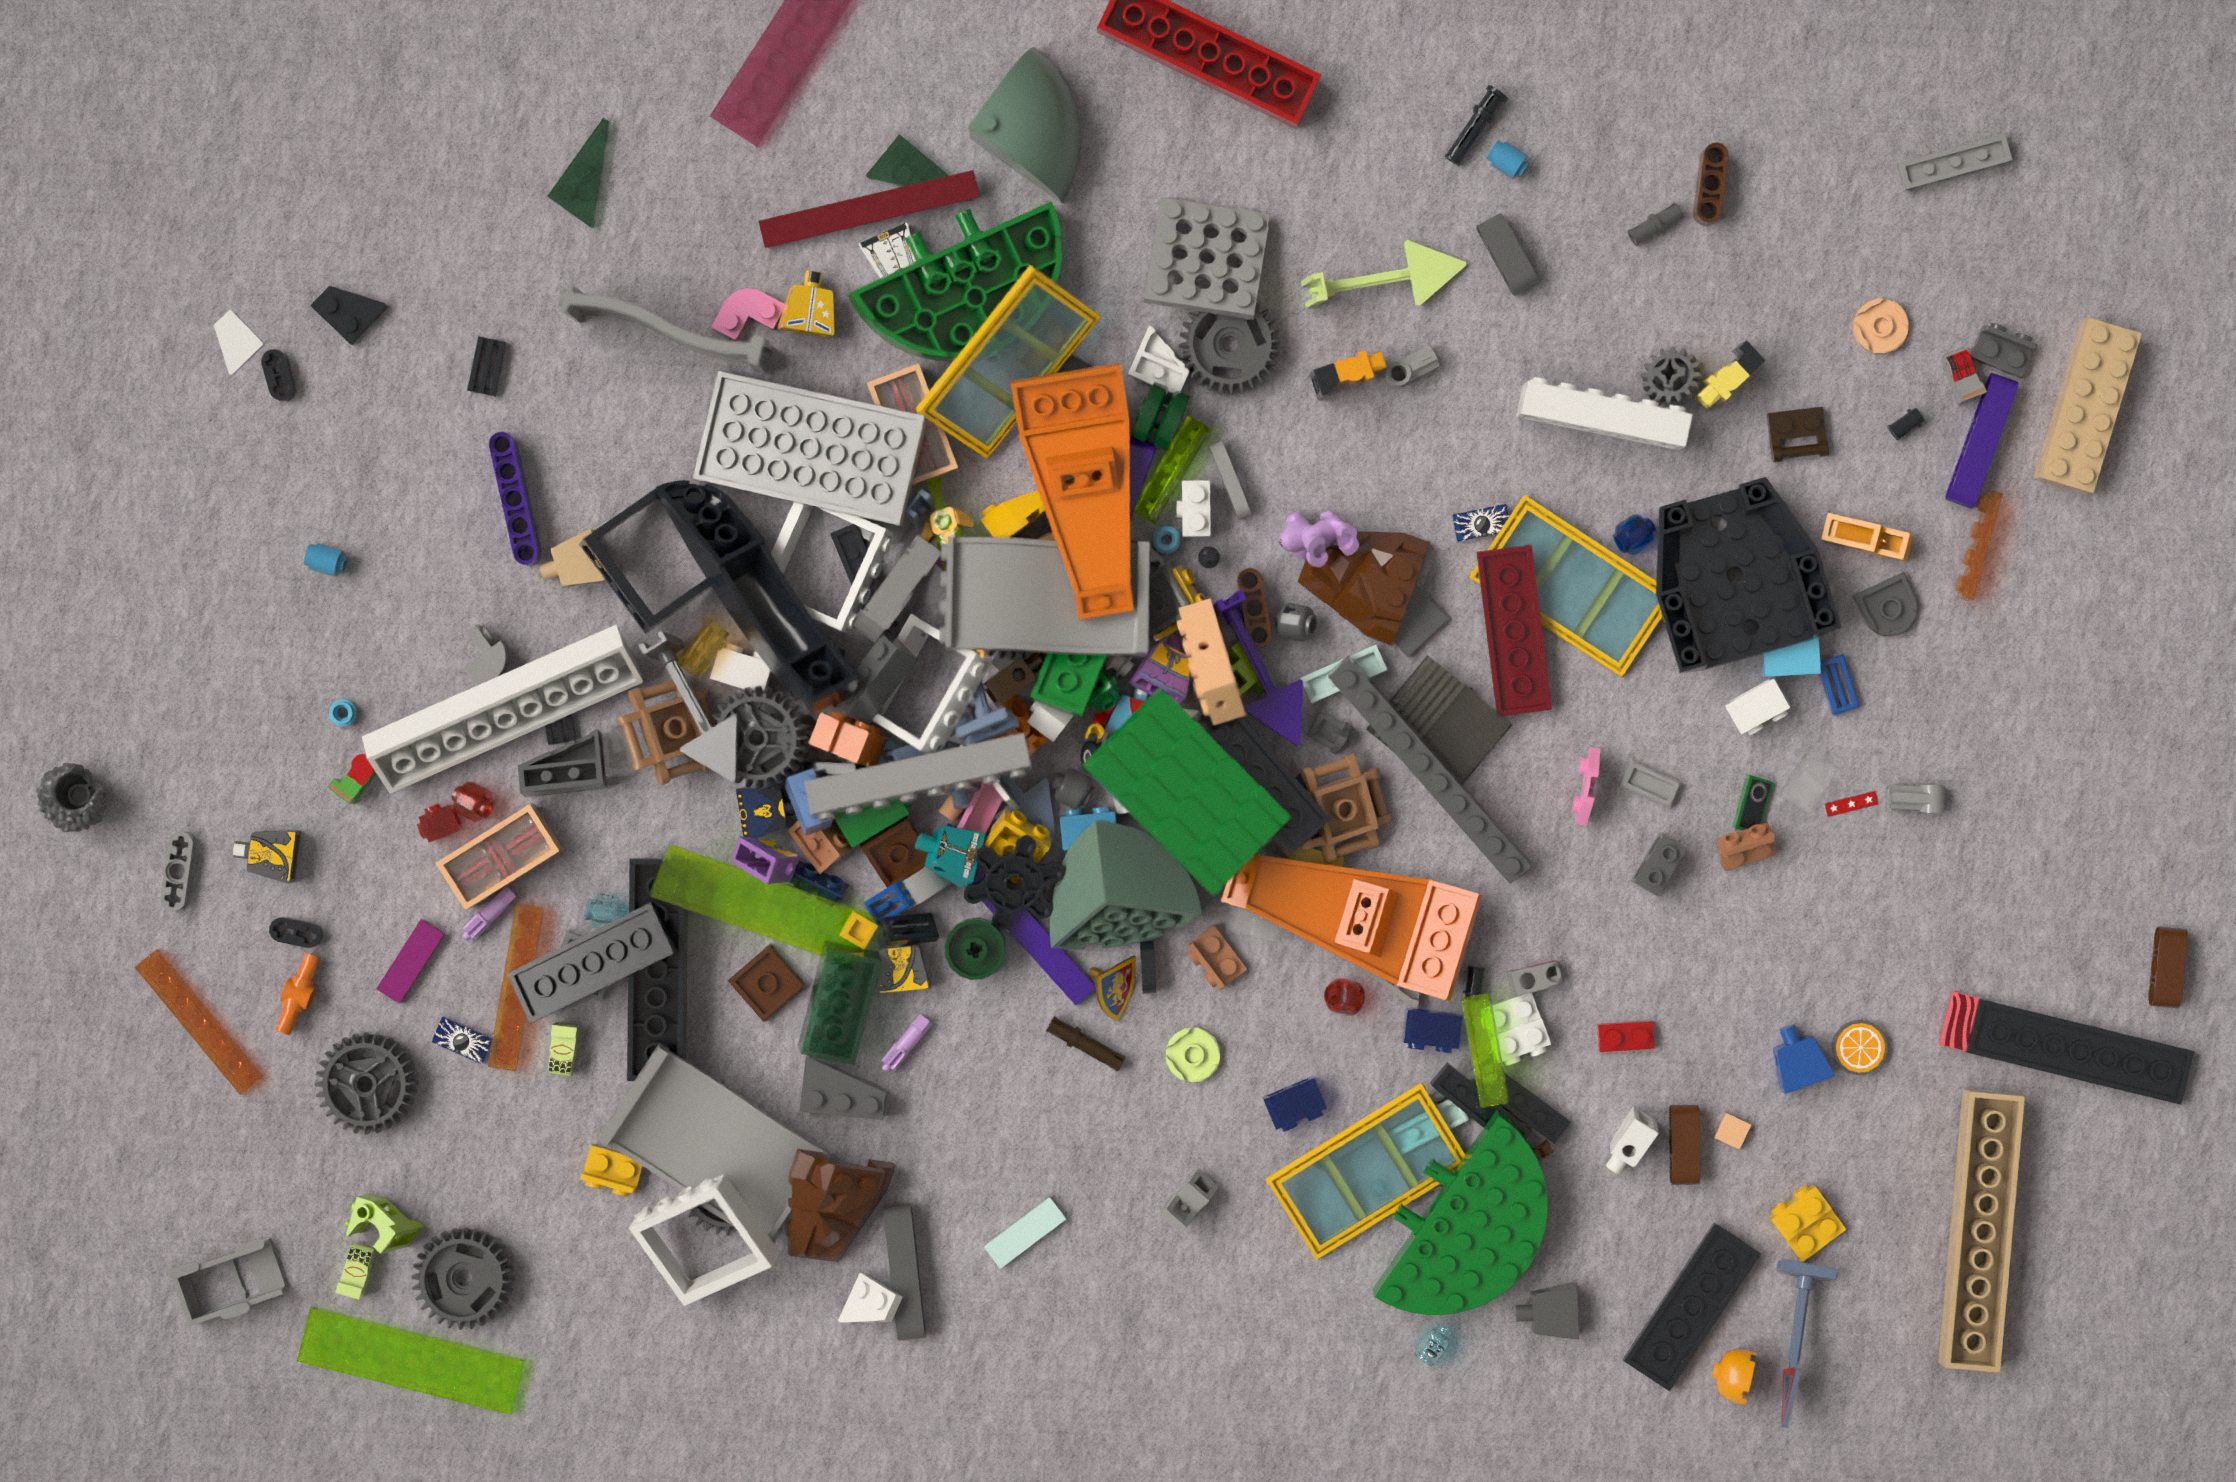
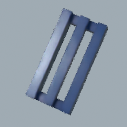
[1819,654,1860,715]
[863,880,915,926]

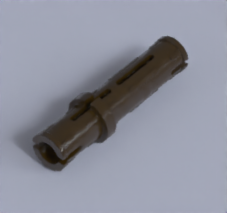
[1046,1016,1126,1072]

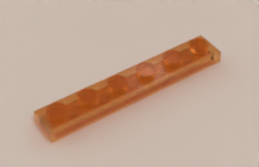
[488,903,544,1071]
[134,949,264,1095]

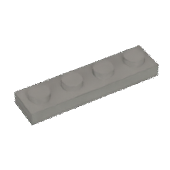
[1897,134,2012,191]

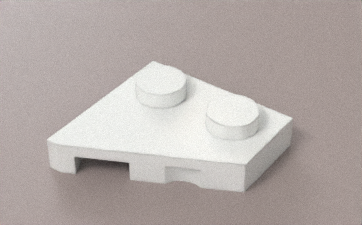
[1128,326,1189,395]
[838,1273,903,1324]

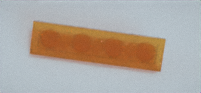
[1955,490,2003,601]

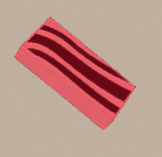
[1939,991,1980,1051]

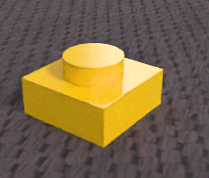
[839,911,878,949]

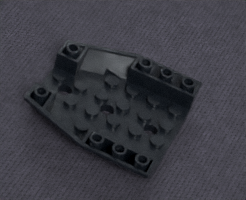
[1656,477,1842,673]

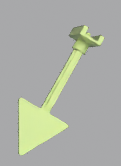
[1301,240,1466,308]

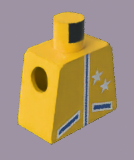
[777,271,834,338]

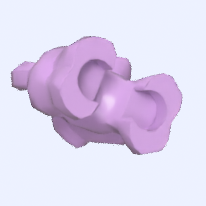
[1279,510,1359,567]

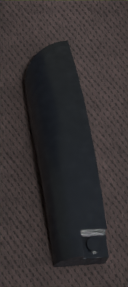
[656,480,860,715]

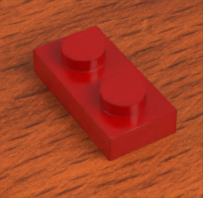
[1597,1020,1655,1052]

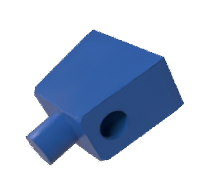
[1773,1024,1835,1094]

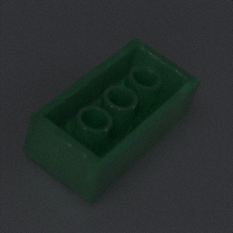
[798,940,882,1065]

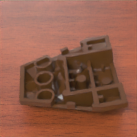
[1298,531,1430,646]
[788,1149,896,1262]

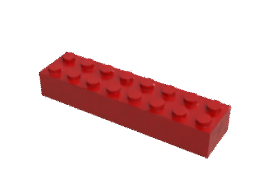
[1097,0,1322,129]

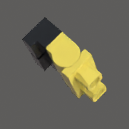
[1695,340,1766,409]

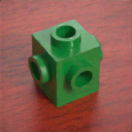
[1088,670,1122,714]

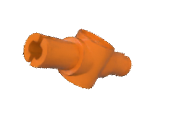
[275,952,321,1035]

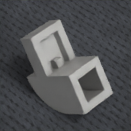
[464,625,510,685]
[889,867,952,913]
[1160,1169,1219,1234]

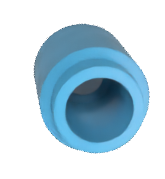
[1486,140,1529,179]
[304,543,348,577]

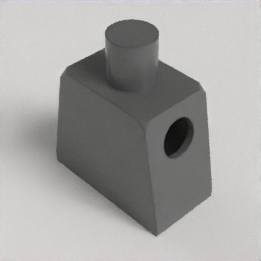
[1515,1283,1579,1339]

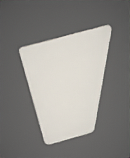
[214,310,263,375]

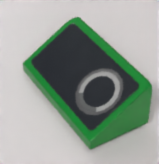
[1732,775,1774,830]

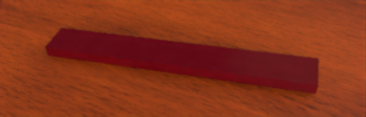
[758,170,980,248]

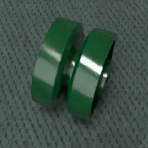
[1132,381,1190,452]
[945,917,1006,980]

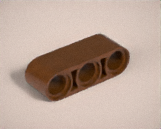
[1693,142,1729,225]
[1237,568,1272,648]
[2148,926,2188,1008]
[1669,1105,1700,1185]

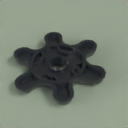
[963,835,1065,930]

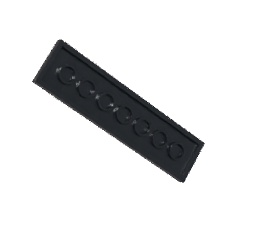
[1965,999,2194,1105]

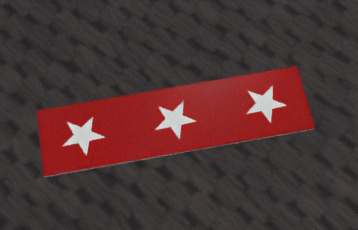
[1824,791,1878,817]

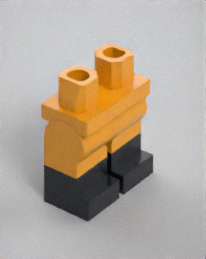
[1309,350,1386,400]

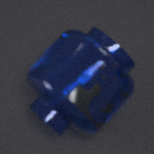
[1613,514,1656,555]

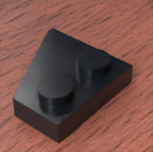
[310,286,389,345]

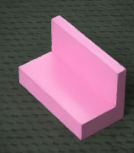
[957,781,1003,834]

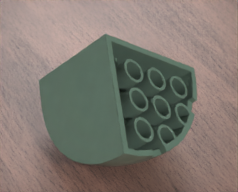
[968,47,1081,203]
[1050,820,1202,950]

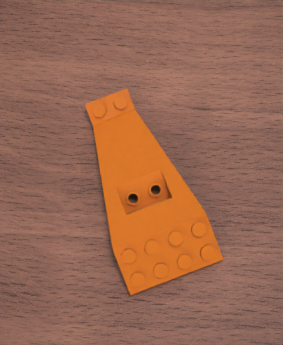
[1010,363,1134,620]
[1221,854,1483,1002]

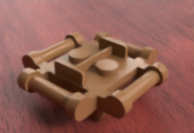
[616,678,715,785]
[1301,753,1392,864]

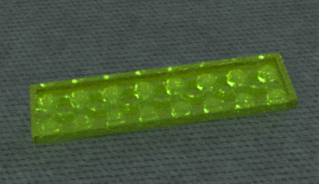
[650,843,878,968]
[297,1307,526,1415]

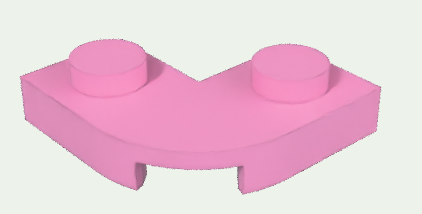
[711,288,785,341]
[1572,747,1600,826]

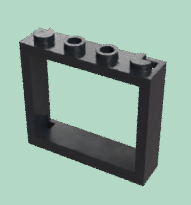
[579,484,712,634]

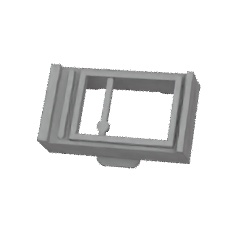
[853,535,941,643]
[169,1238,288,1327]

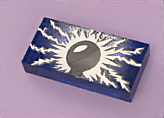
[1451,504,1509,542]
[431,1016,494,1064]

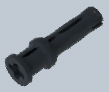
[1445,85,1509,166]

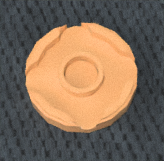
[1853,298,1909,354]

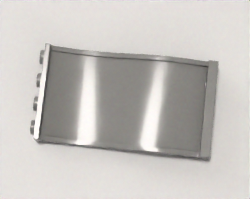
[558,284,774,374]
[939,536,1150,657]
[598,1043,828,1243]

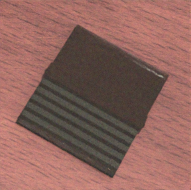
[1366,655,1513,784]

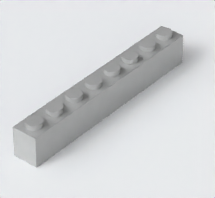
[804,733,1033,821]

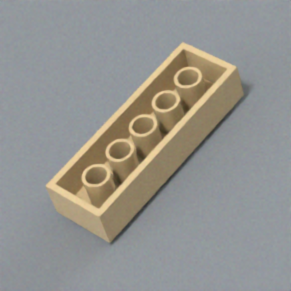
[2033,318,2142,495]

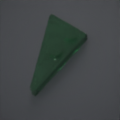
[547,118,609,228]
[865,134,972,202]

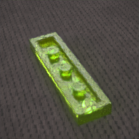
[1134,416,1212,524]
[1461,993,1510,1108]

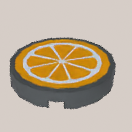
[1831,1020,1888,1075]

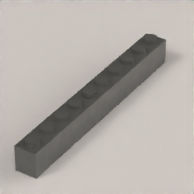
[1328,655,1531,884]

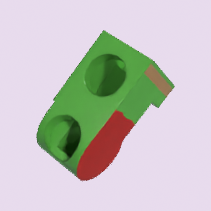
[327,754,377,804]

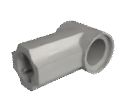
[1384,345,1440,389]
[1888,784,1945,813]

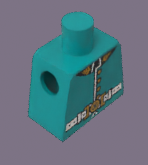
[915,826,985,888]

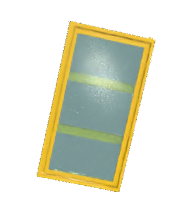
[916,265,1101,459]
[1469,495,1662,677]
[1265,1083,1465,1260]

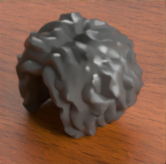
[36,763,108,833]

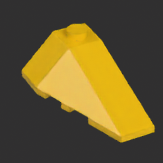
[980,478,1074,538]

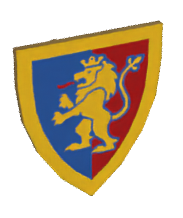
[1089,955,1136,1022]

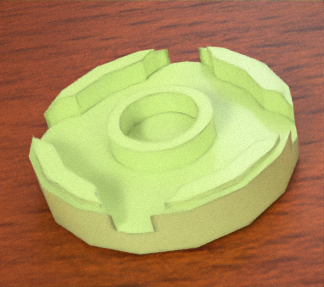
[1166,1027,1220,1082]

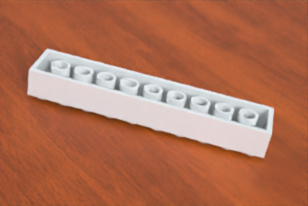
[362,625,643,794]

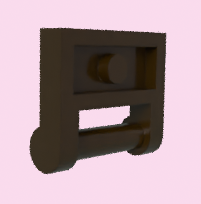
[1766,407,1829,463]

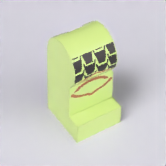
[548,1022,580,1076]
[335,1243,375,1299]

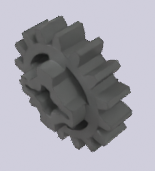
[1641,347,1703,406]

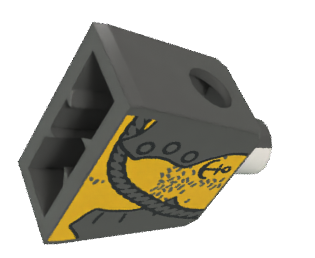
[233,830,301,884]
[877,944,931,994]

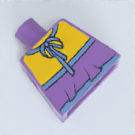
[1129,636,1191,704]
[731,837,799,884]

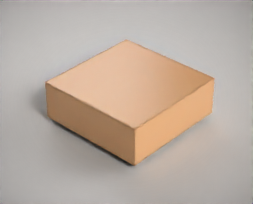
[1714,1112,1751,1150]

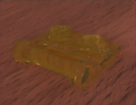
[677,616,729,678]

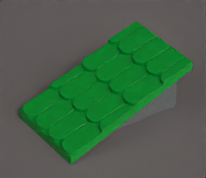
[1081,688,1291,895]

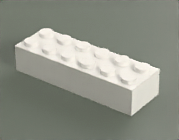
[1516,377,1692,450]

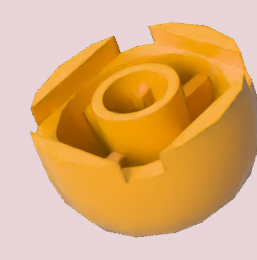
[1712,1348,1757,1406]

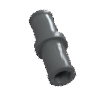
[1627,202,1684,246]

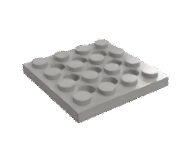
[1144,197,1270,320]

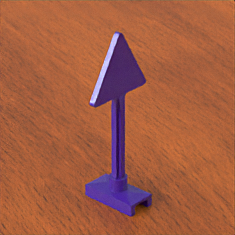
[1213,589,1303,746]

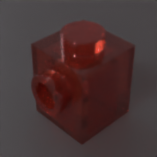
[417,803,464,843]

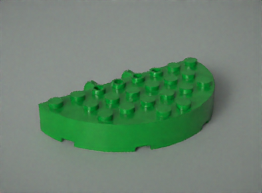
[848,201,1062,361]
[1373,1110,1548,1315]

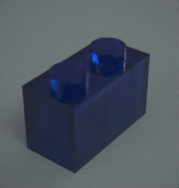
[1402,1008,1463,1053]
[1262,1076,1327,1132]

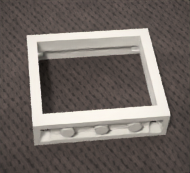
[771,502,894,634]
[873,614,992,754]
[629,1174,779,1306]

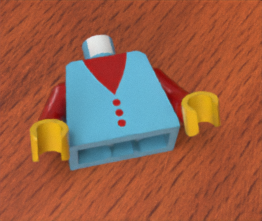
[1085,687,1150,744]

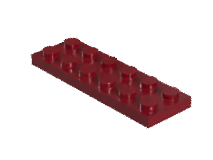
[1476,545,1552,717]

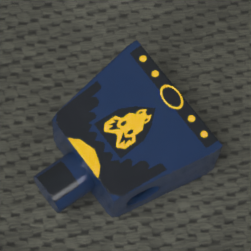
[736,788,796,838]

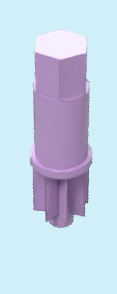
[462,886,518,941]
[881,1014,933,1073]

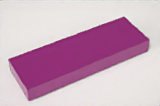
[376,919,445,1004]

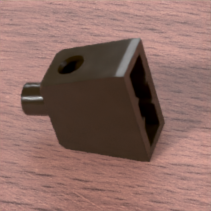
[983,652,1044,708]

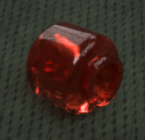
[452,781,495,822]
[1324,978,1365,1016]

